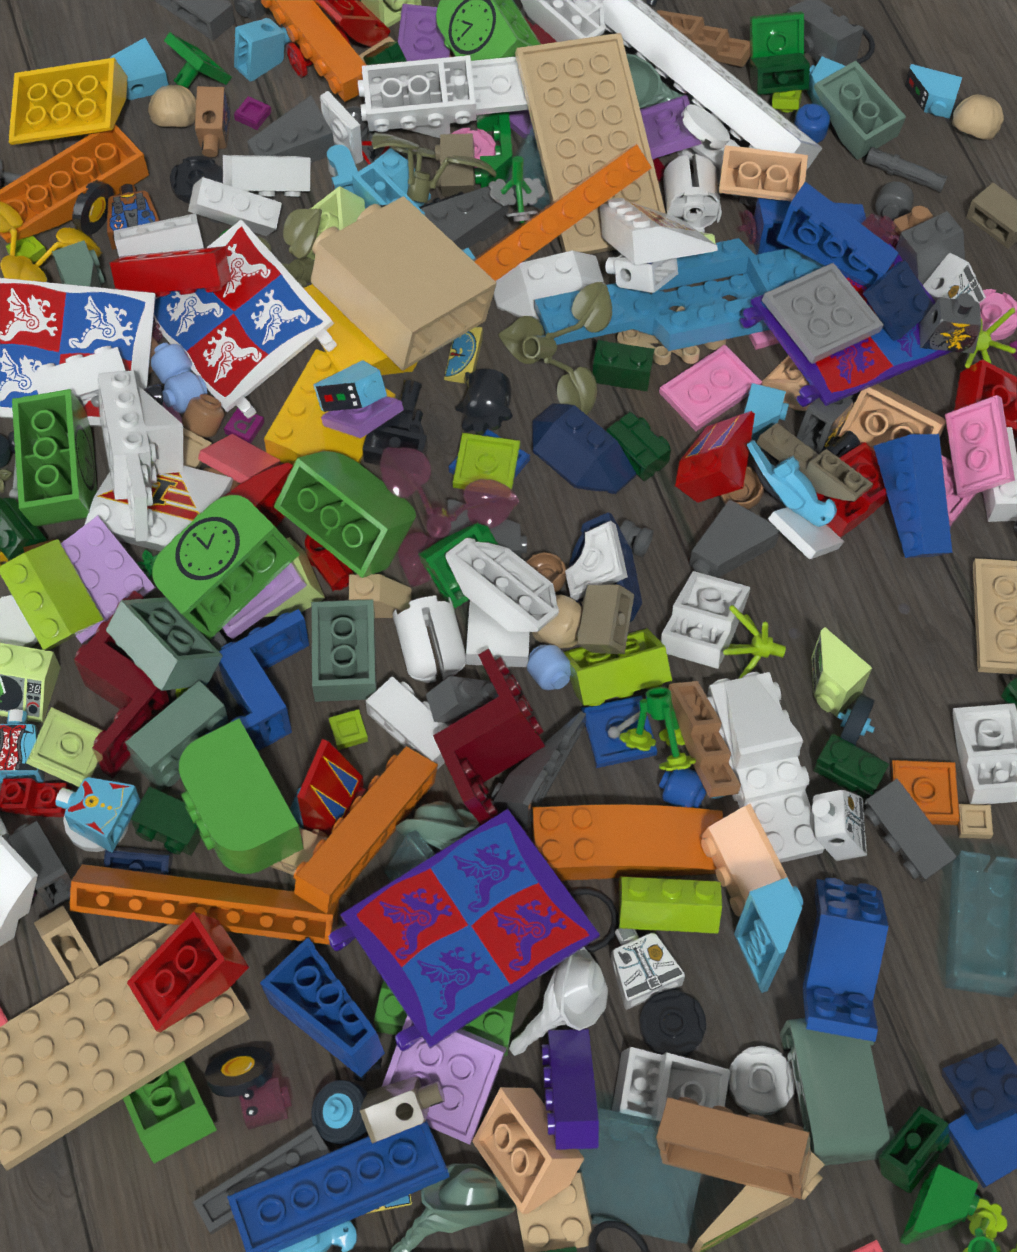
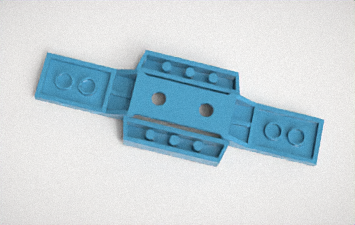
[535,238,825,351]

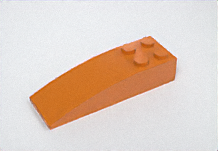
[0,124,149,243]
[532,805,723,881]

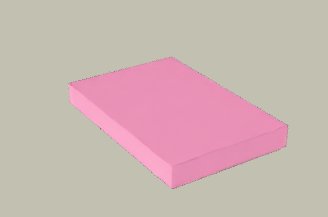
[659,345,762,431]
[945,395,1015,498]

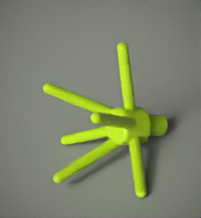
[965,308,1016,368]
[723,605,786,679]

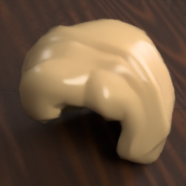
[148,85,196,127]
[952,94,1004,140]
[532,595,583,648]

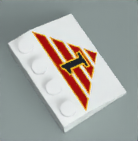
[600,198,718,265]
[85,466,233,551]

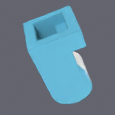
[327,145,358,193]

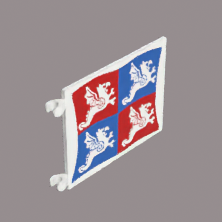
[153,219,337,419]
[0,278,155,427]

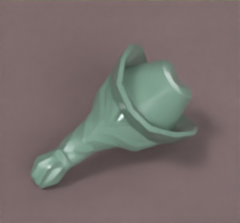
[626,54,697,108]
[395,801,481,850]
[391,1164,516,1252]

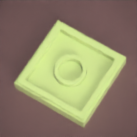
[26,707,103,787]

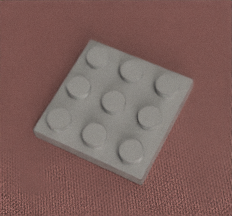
[762,263,884,364]

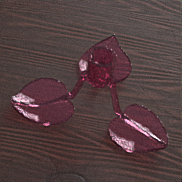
[380,448,519,587]

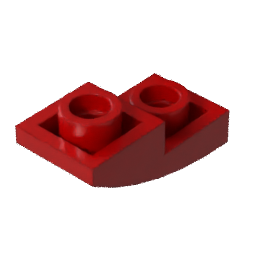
[0,778,72,817]

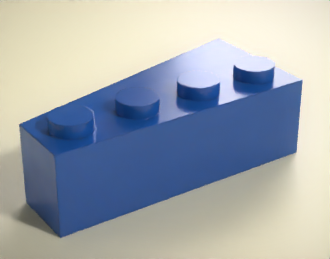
[777,182,899,288]
[751,198,869,255]
[873,434,953,558]
[260,937,385,1077]

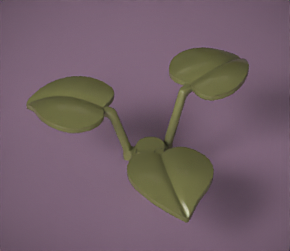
[372,133,496,203]
[257,208,322,287]
[498,282,612,415]

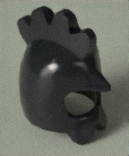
[455,368,513,435]

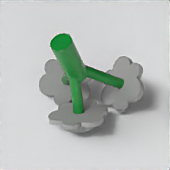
[489,156,545,223]

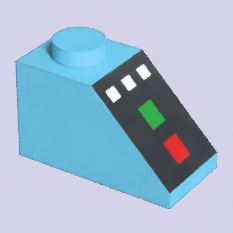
[905,64,962,119]
[313,360,387,412]

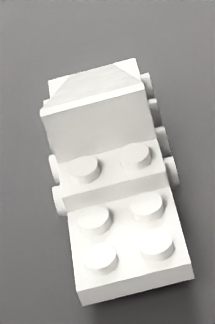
[358,55,529,138]
[98,371,183,542]
[707,672,825,863]

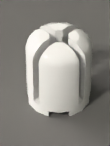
[663,154,722,232]
[392,596,466,683]

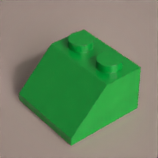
[900,1164,980,1245]

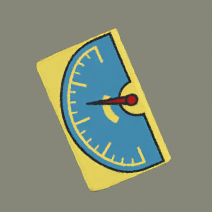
[444,327,483,384]

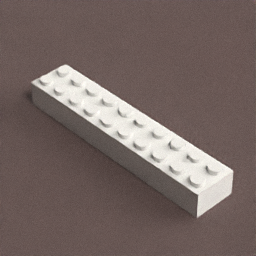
[601,0,822,170]

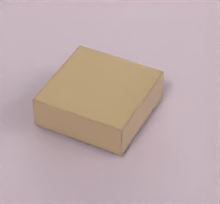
[958,804,993,839]

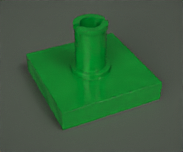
[750,12,804,58]
[164,32,232,89]

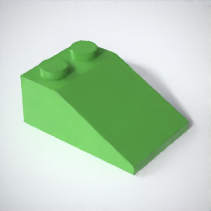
[123,1060,217,1164]

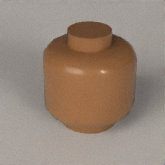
[181,394,225,438]

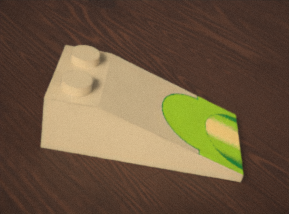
[692,1152,825,1252]

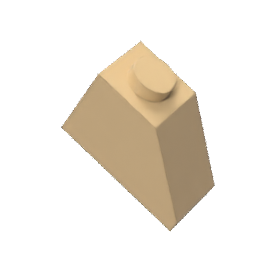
[349,574,412,618]
[34,906,99,984]

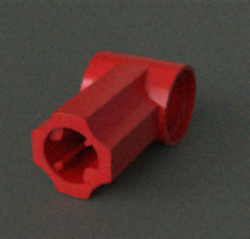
[305,535,354,591]

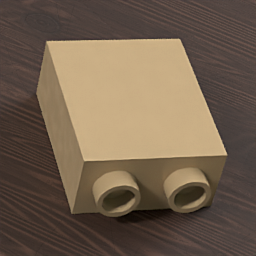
[311,196,497,371]

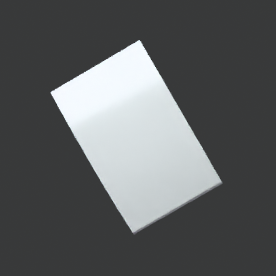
[661,571,750,669]
[466,600,530,667]
[952,703,1017,805]
[0,835,38,946]
[611,1047,730,1129]

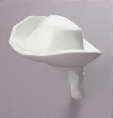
[509,947,608,1056]

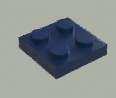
[863,260,933,341]
[942,1043,1017,1130]

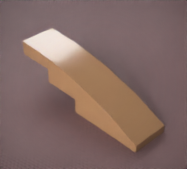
[657,10,750,67]
[668,681,741,798]

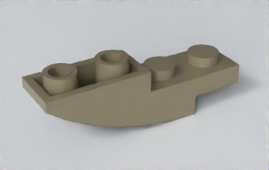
[757,423,873,501]

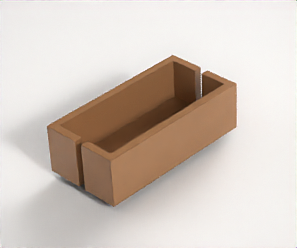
[656,1097,811,1199]

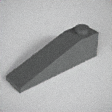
[491,712,586,829]

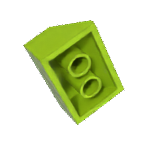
[0,539,104,650]
[563,628,672,706]
[619,876,722,933]

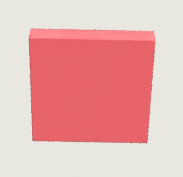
[198,434,280,484]

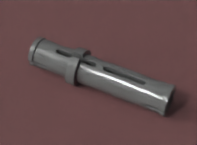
[865,147,948,193]

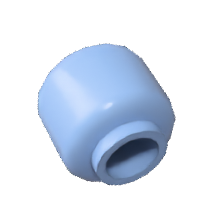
[151,343,192,384]
[162,371,207,413]
[527,645,571,690]

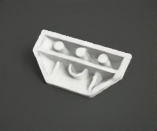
[521,0,605,42]
[493,250,604,321]
[446,538,559,632]

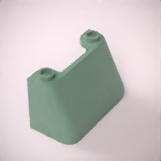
[780,1018,895,1166]

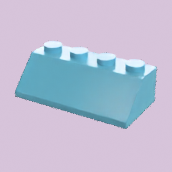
[734,877,803,993]

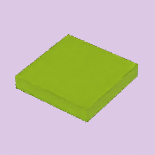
[453,433,520,496]

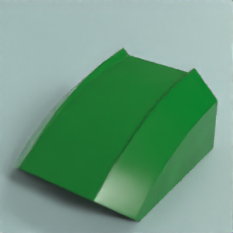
[418,523,498,609]

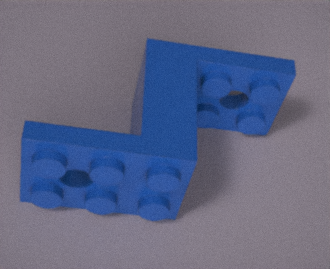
[205,609,309,751]
[802,878,889,1042]

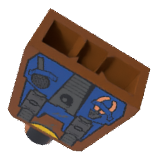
[107,184,159,250]

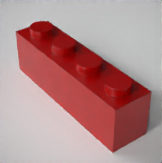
[110,246,231,297]

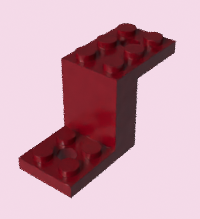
[74,590,171,779]
[433,648,545,825]

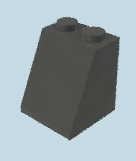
[896,211,965,285]

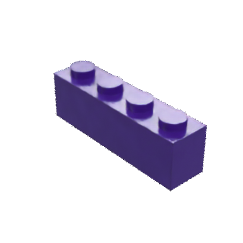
[542,1029,599,1150]

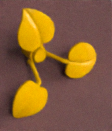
[0,202,102,282]

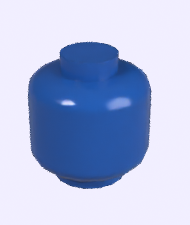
[794,104,830,143]
[659,768,707,808]

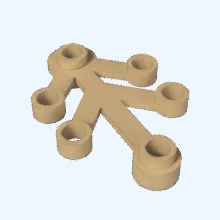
[617,306,726,365]

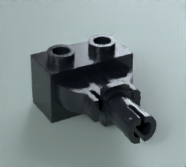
[362,380,428,475]

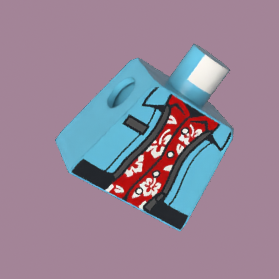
[0,709,45,783]

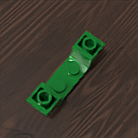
[475,112,512,188]

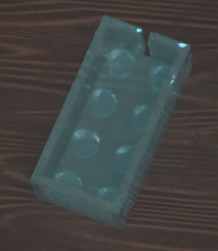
[945,851,1017,998]

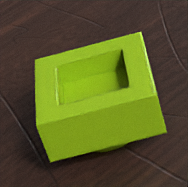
[772,90,802,112]
[6,236,46,263]
[329,709,368,750]

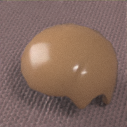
[720,466,764,510]
[526,552,566,593]

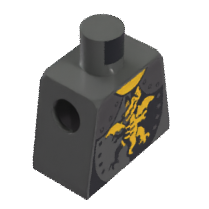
[919,293,981,354]
[797,395,854,454]

